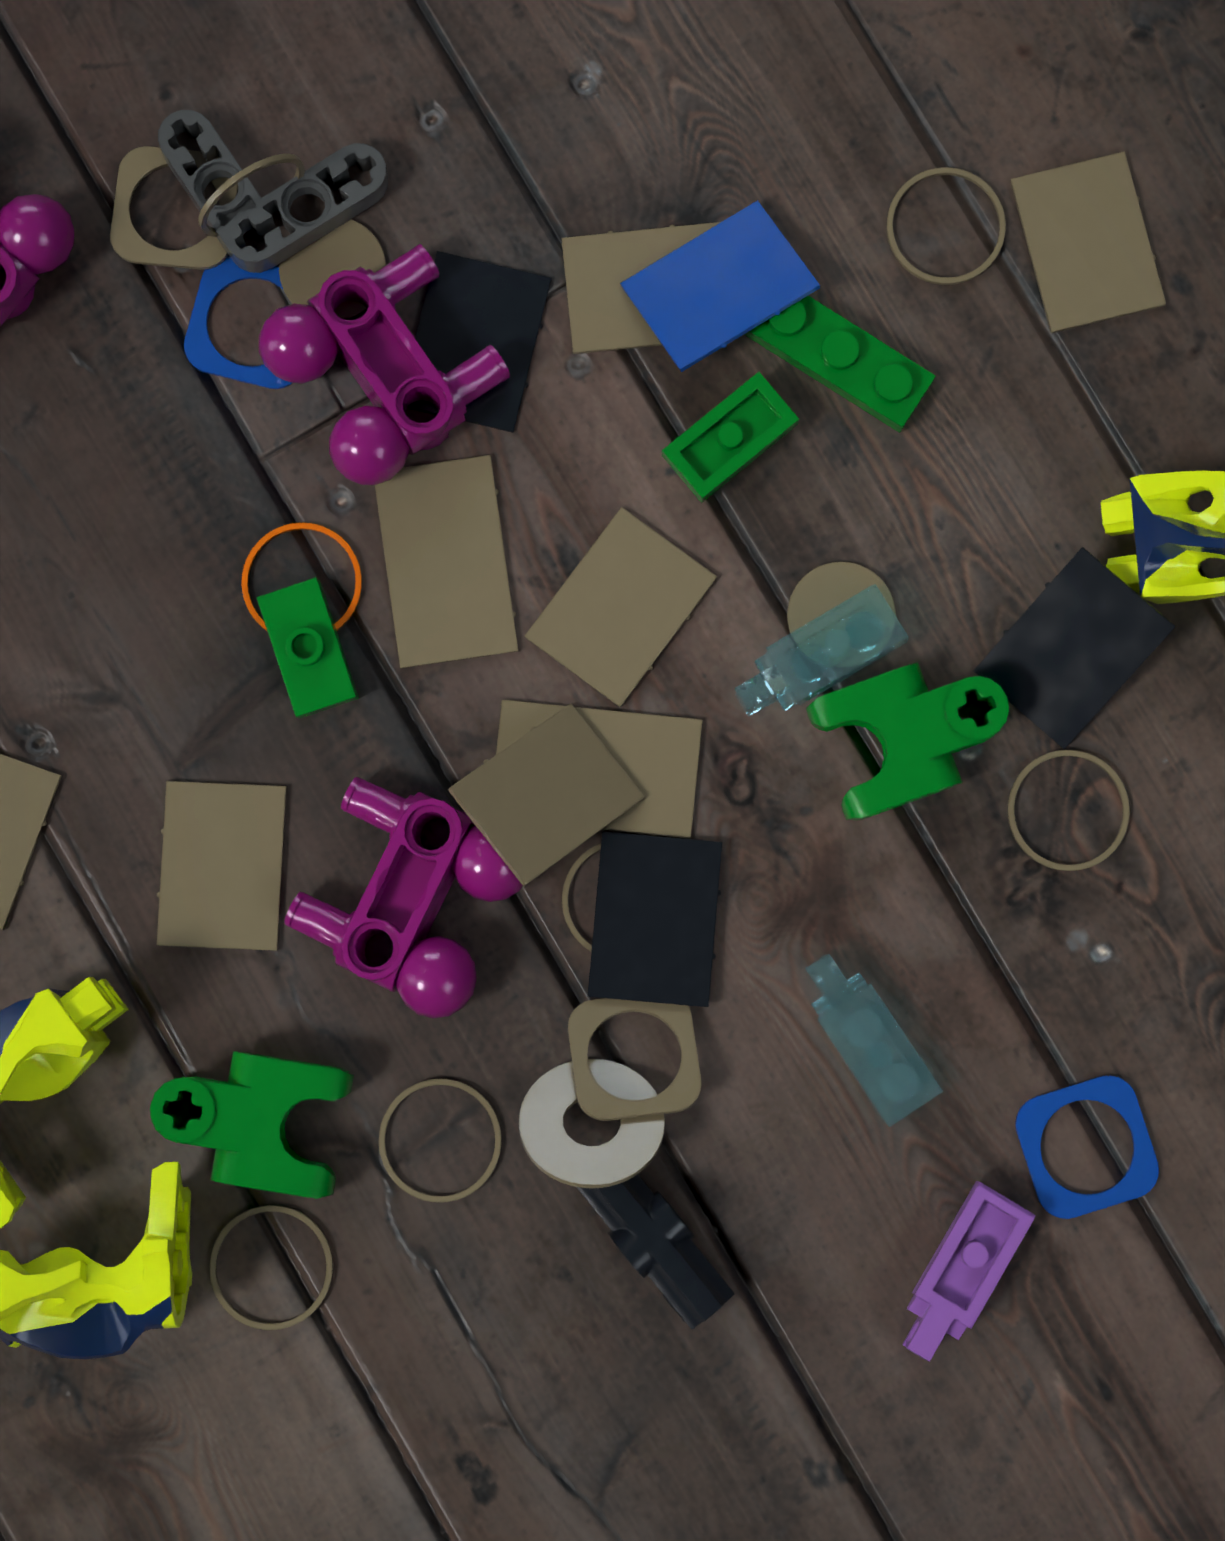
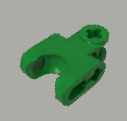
[806,663,1009,821]
[150,1051,354,1199]

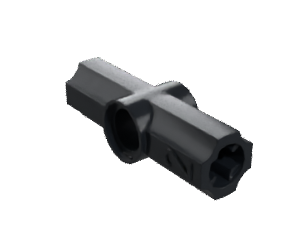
[577,1174,735,1329]

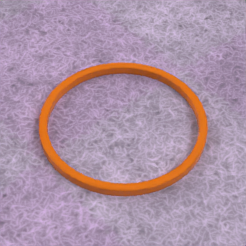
[241,523,362,632]

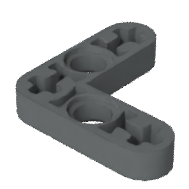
[158,110,388,273]

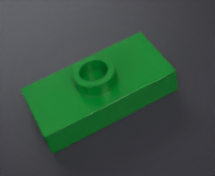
[662,372,799,503]
[256,577,359,719]

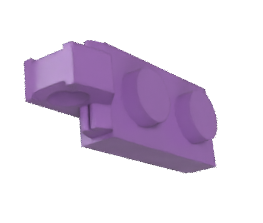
[903,1181,1036,1362]

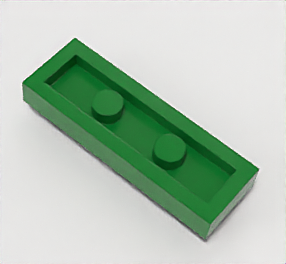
[744,296,936,433]

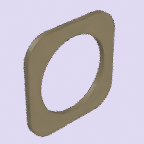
[110,146,238,270]
[568,998,702,1121]

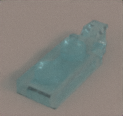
[734,584,909,716]
[805,954,943,1127]

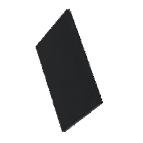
[407,251,552,433]
[973,547,1176,749]
[587,832,722,1007]

